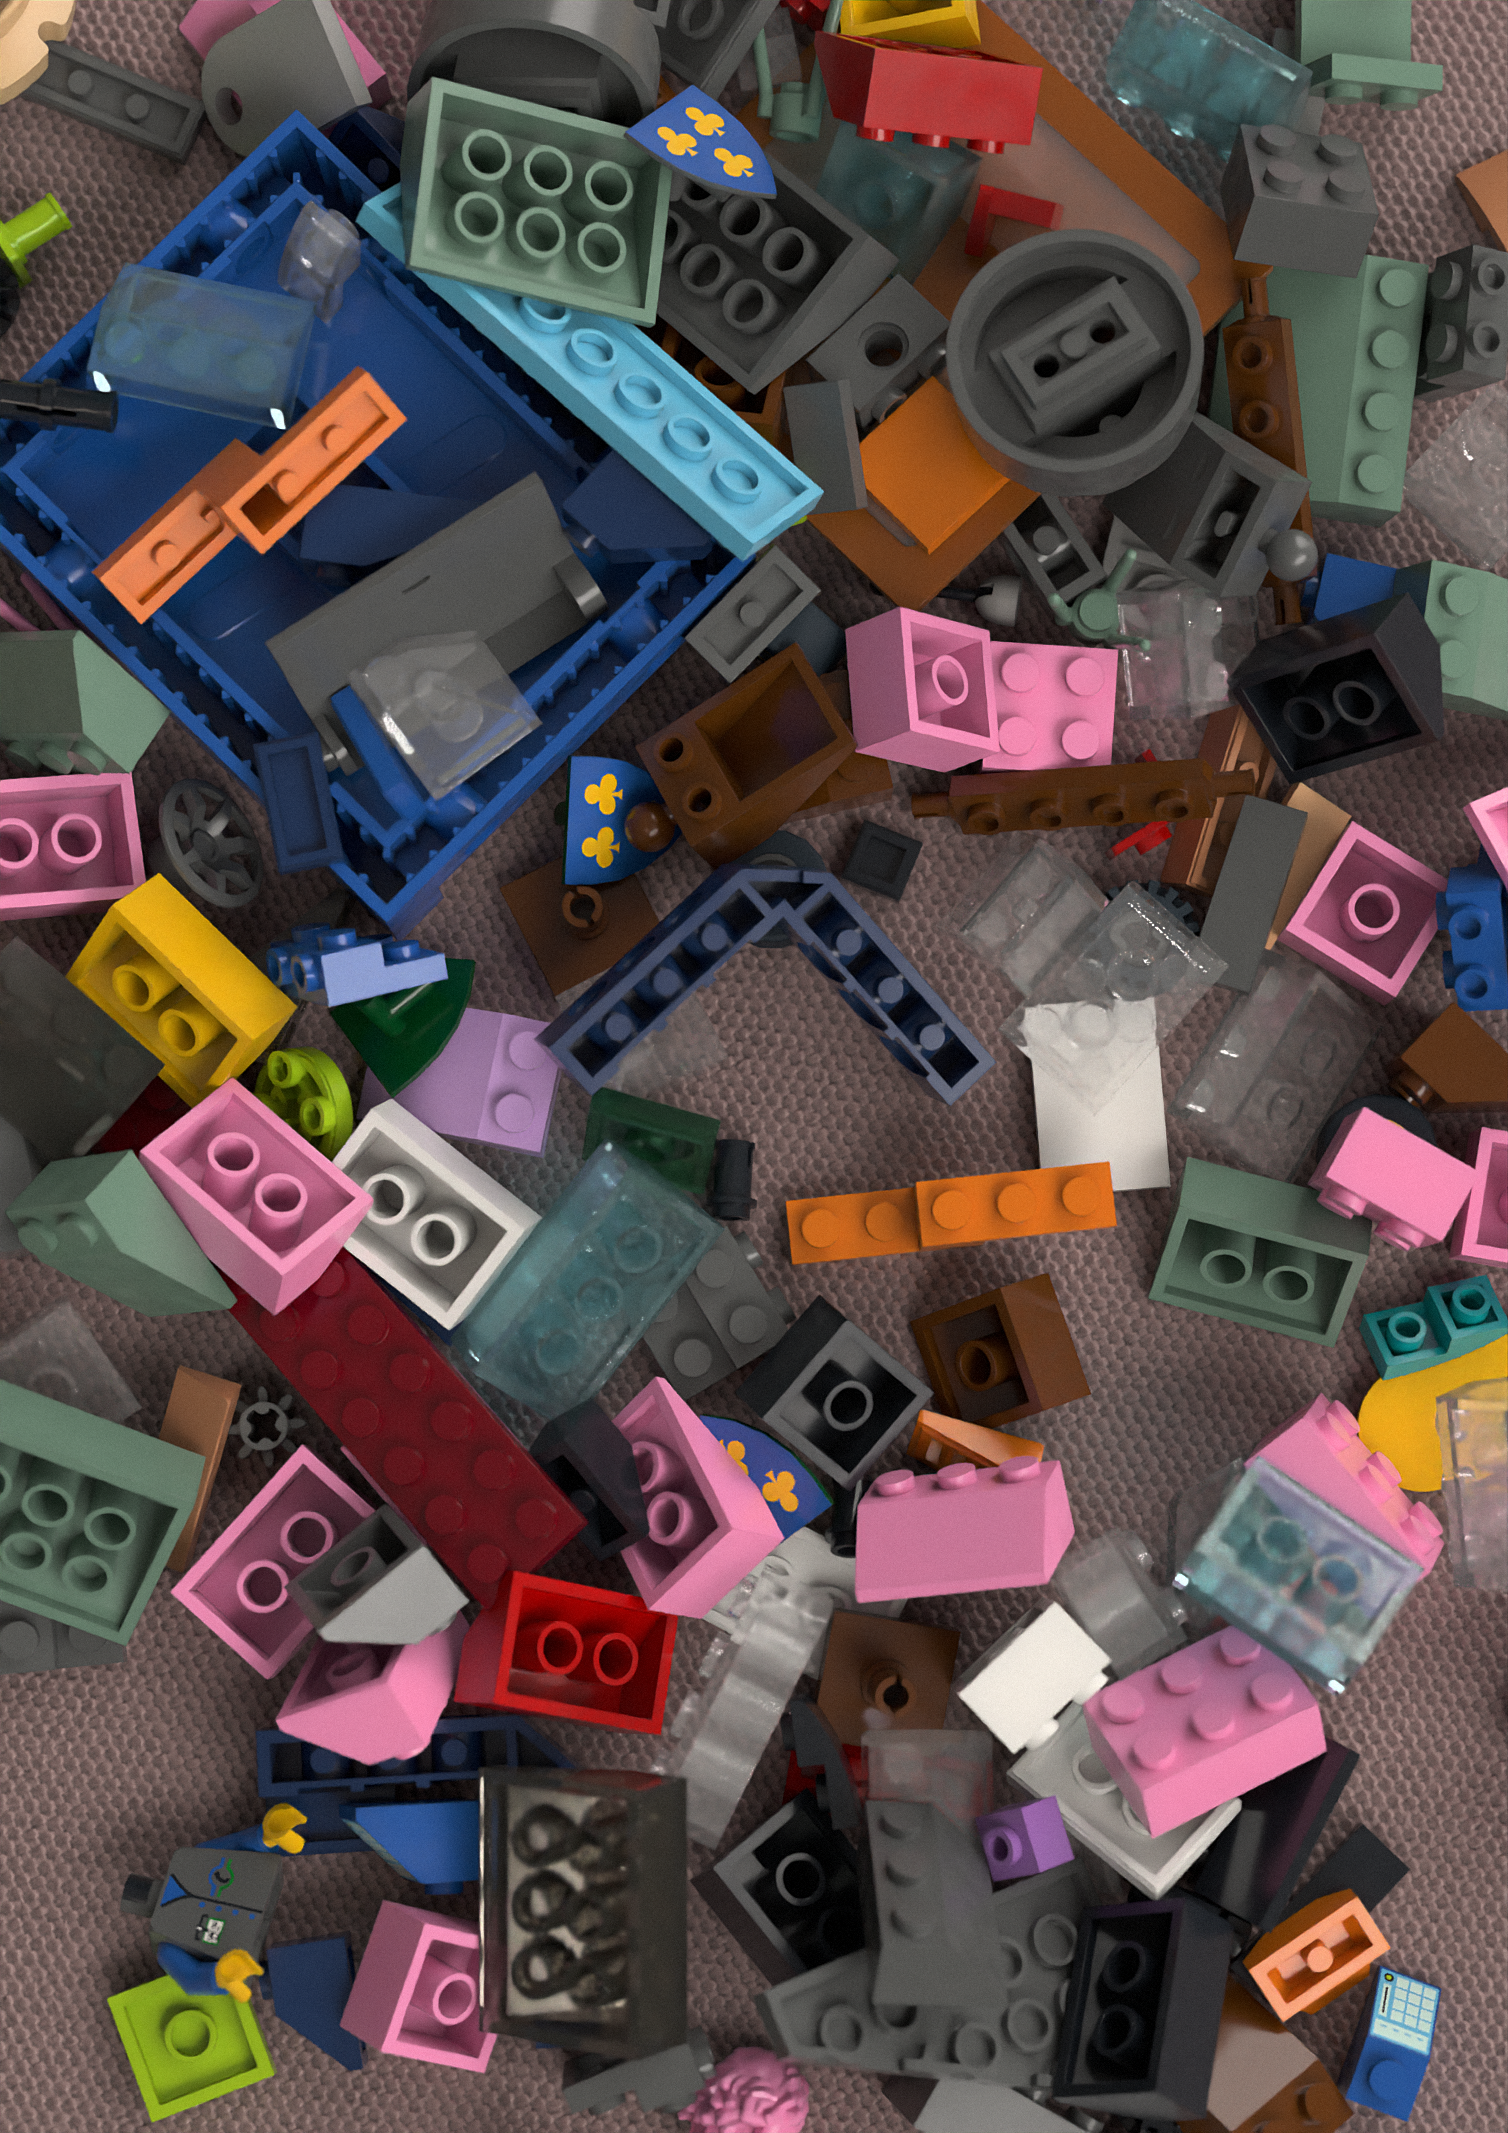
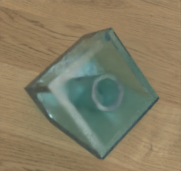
[815,120,983,285]

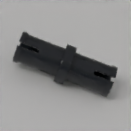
[0,378,119,434]

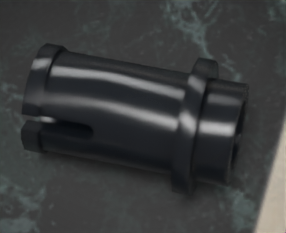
[706,1139,757,1221]
[825,1473,873,1558]

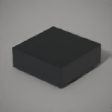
[840,819,923,904]

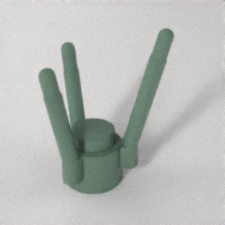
[752,0,844,143]
[1047,549,1151,652]

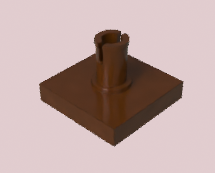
[499,856,660,1003]
[814,1607,961,1759]

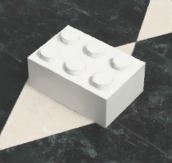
[332,1099,542,1330]
[951,1597,1111,1754]

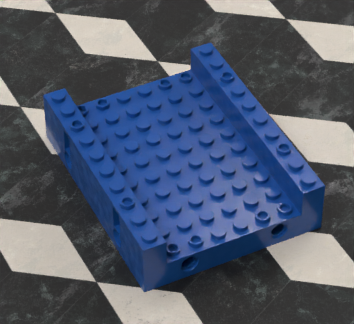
[0,109,756,941]

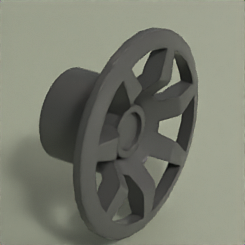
[148,778,264,908]

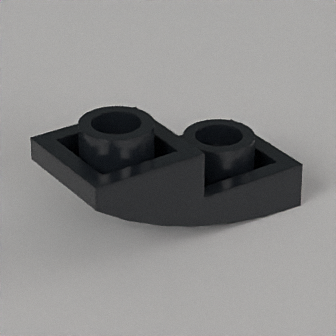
[780,1693,863,1830]

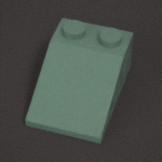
[1392,559,1508,721]
[4,1150,237,1317]

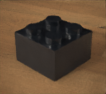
[735,1294,934,1492]

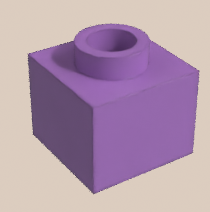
[975,1795,1074,1882]

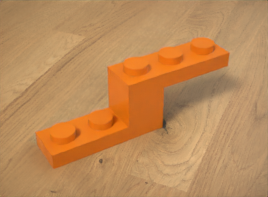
[92,366,407,624]
[785,1161,1117,1266]

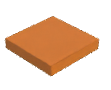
[859,376,1011,555]

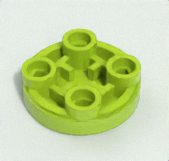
[252,1046,353,1162]

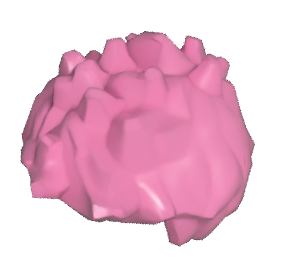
[677,2046,809,2133]

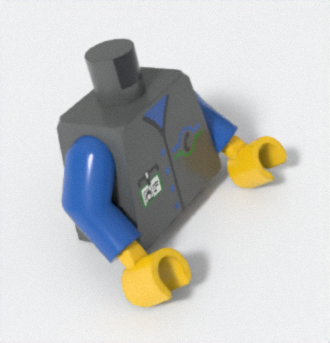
[120,1803,307,2003]

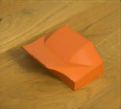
[1242,1888,1391,2022]

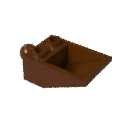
[624,642,858,870]

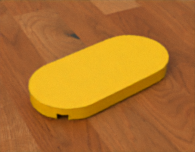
[1356,1334,1508,1492]

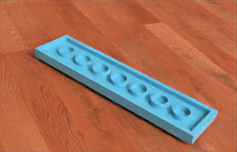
[356,182,825,562]

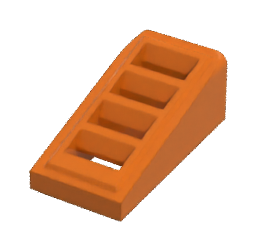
[906,1410,1045,1471]

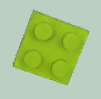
[107,1974,277,2123]

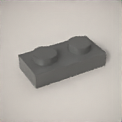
[682,544,821,684]

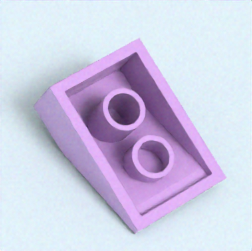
[356,1008,562,1158]

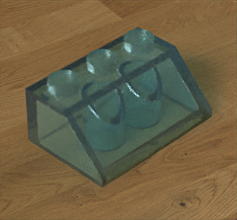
[1105,0,1313,164]
[87,263,317,430]
[1172,1456,1424,1697]

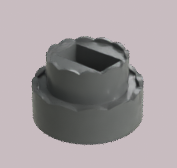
[407,0,662,128]
[946,229,1204,497]

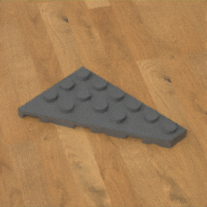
[752,1856,1102,2093]

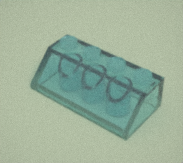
[451,1137,725,1420]

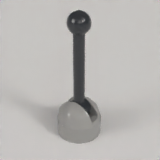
[869,574,1022,627]

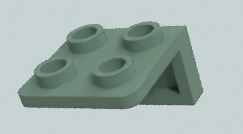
[1294,0,1443,111]

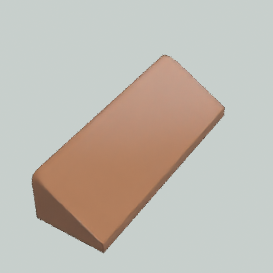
[1161,704,1277,899]
[158,1365,242,1573]

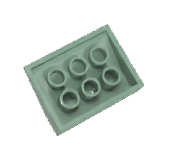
[400,77,673,328]
[1207,255,1429,527]
[0,1380,206,1646]

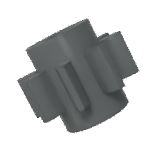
[228,1386,309,1467]

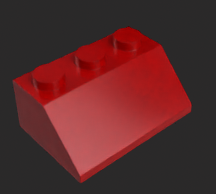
[814,30,1043,154]
[454,1571,679,1735]

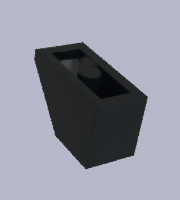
[527,1397,650,1562]

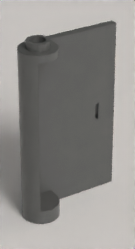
[265,472,609,777]

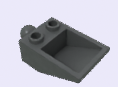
[1102,411,1318,597]

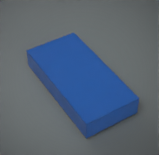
[330,685,427,821]

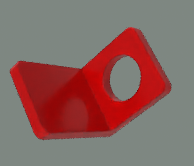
[1105,749,1173,861]

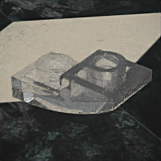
[278,200,361,324]

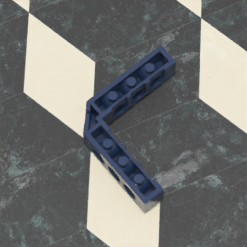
[534,863,997,1106]
[256,1712,605,2049]

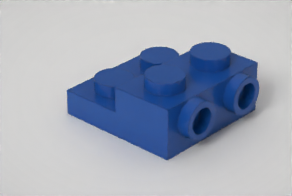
[1436,843,1508,1012]
[266,922,448,1007]

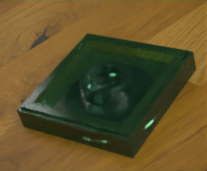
[582,1087,721,1194]

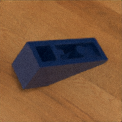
[299,484,485,586]

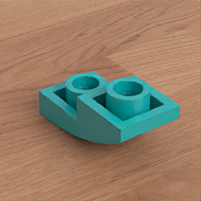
[1359,1275,1508,1381]

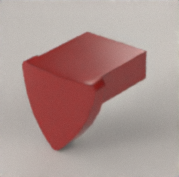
[964,184,1064,258]

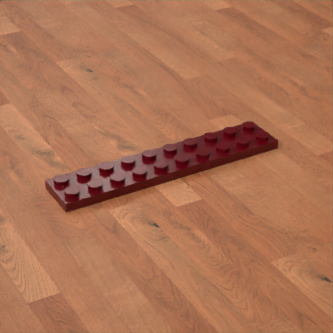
[78,1068,589,1611]

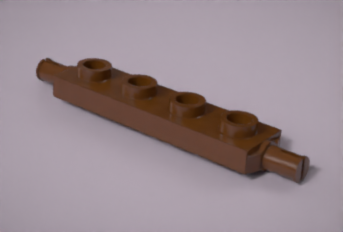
[1222,277,1317,625]
[911,758,1256,835]

